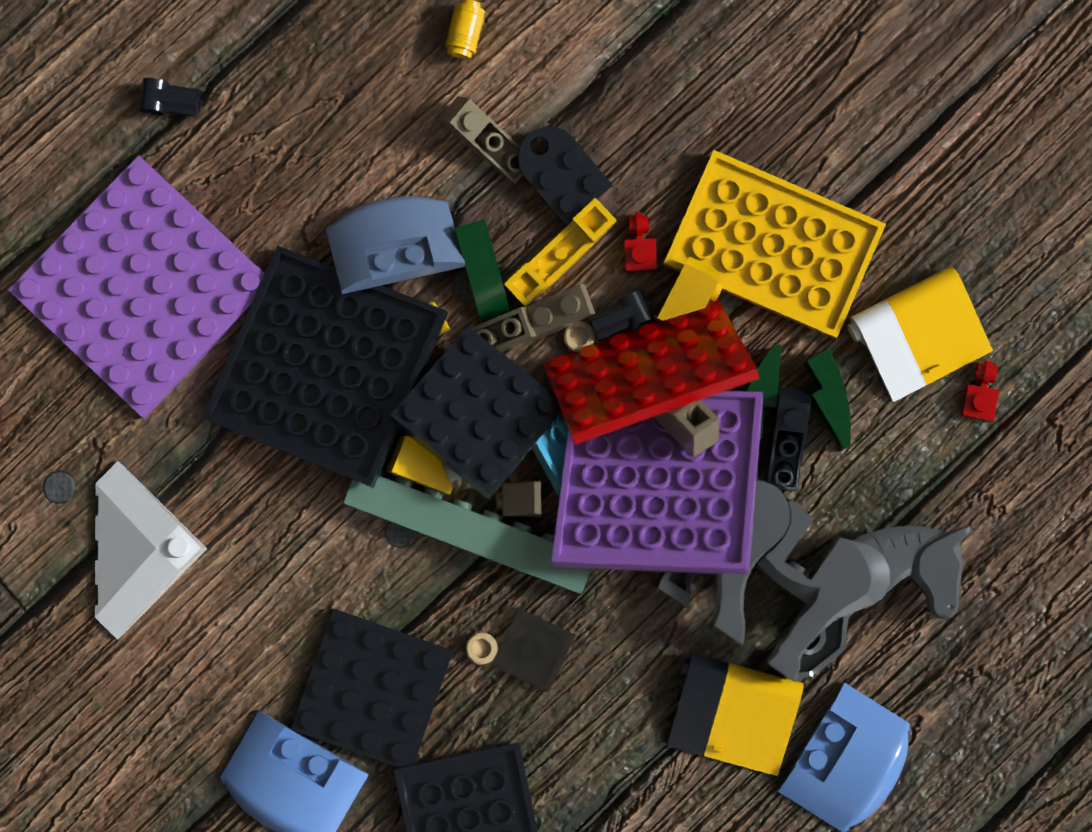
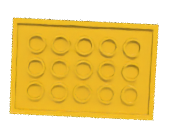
[663,150,886,340]

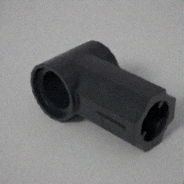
[137,78,203,118]
[588,290,655,341]

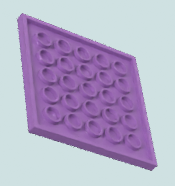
[8,155,265,419]
[552,391,763,575]

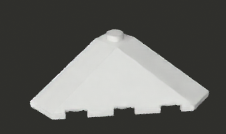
[95,461,207,640]

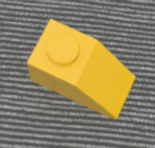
[657,257,724,321]
[386,436,452,495]

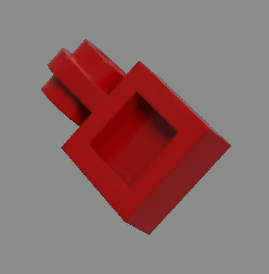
[624,212,657,273]
[961,359,999,422]

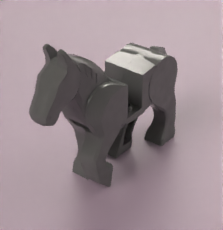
[657,481,972,682]

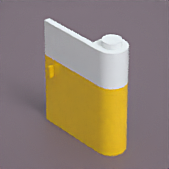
[847,266,993,402]

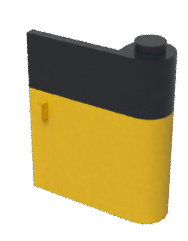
[667,653,804,776]

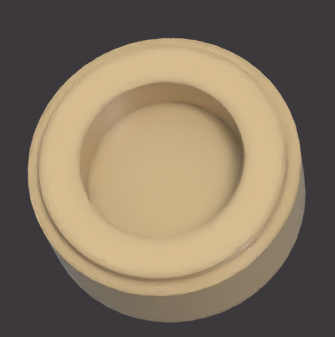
[564,321,595,352]
[466,632,498,664]

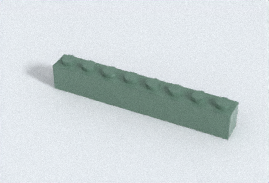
[343,470,591,594]

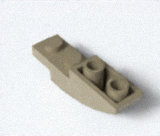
[471,284,595,352]

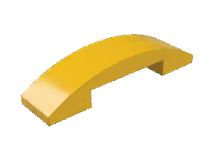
[504,198,617,307]

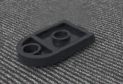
[517,126,613,226]

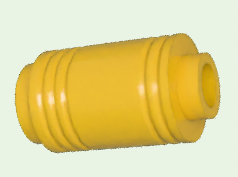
[445,0,485,60]

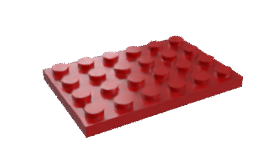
[542,300,759,445]

